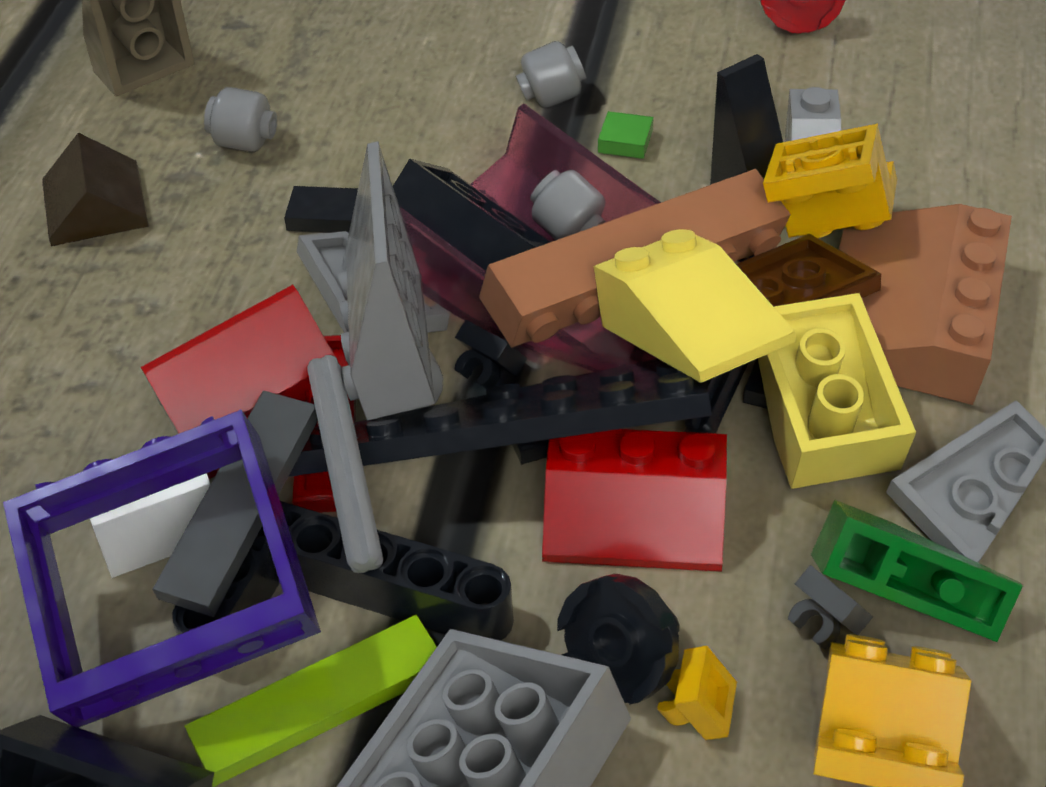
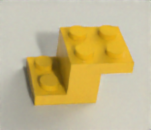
[763,123,897,238]
[813,634,972,787]

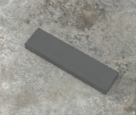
[153,390,318,617]

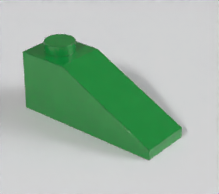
[811,500,1023,642]

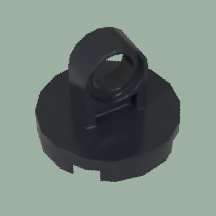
[557,573,680,705]

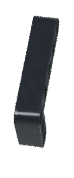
[172,501,514,641]

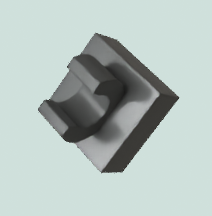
[788,565,873,649]

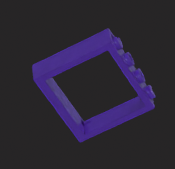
[3,410,321,728]

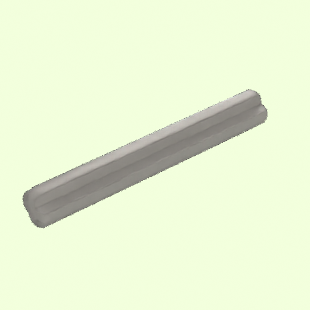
[307,355,383,573]

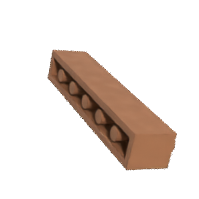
[479,169,791,348]

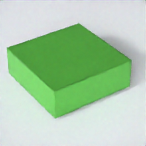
[598,111,654,159]

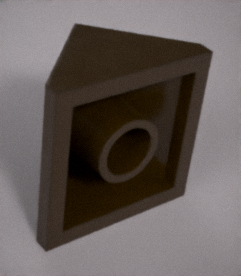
[42,133,149,246]

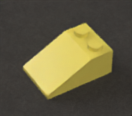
[594,229,796,383]
[758,293,916,489]

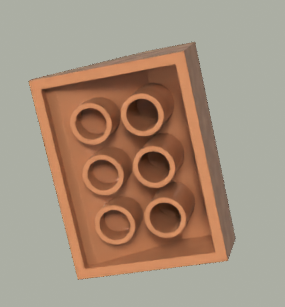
[838,204,1012,405]

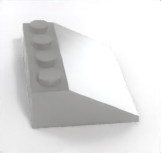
[339,141,435,421]
[337,629,631,787]

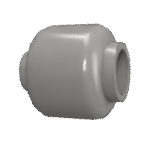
[516,41,586,109]
[204,87,277,152]
[530,170,606,240]

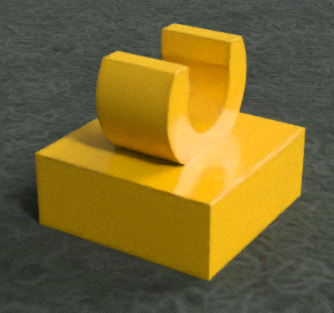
[657,645,737,740]

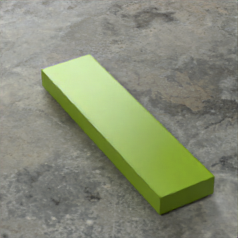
[184,615,437,787]

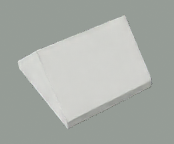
[90,473,211,578]

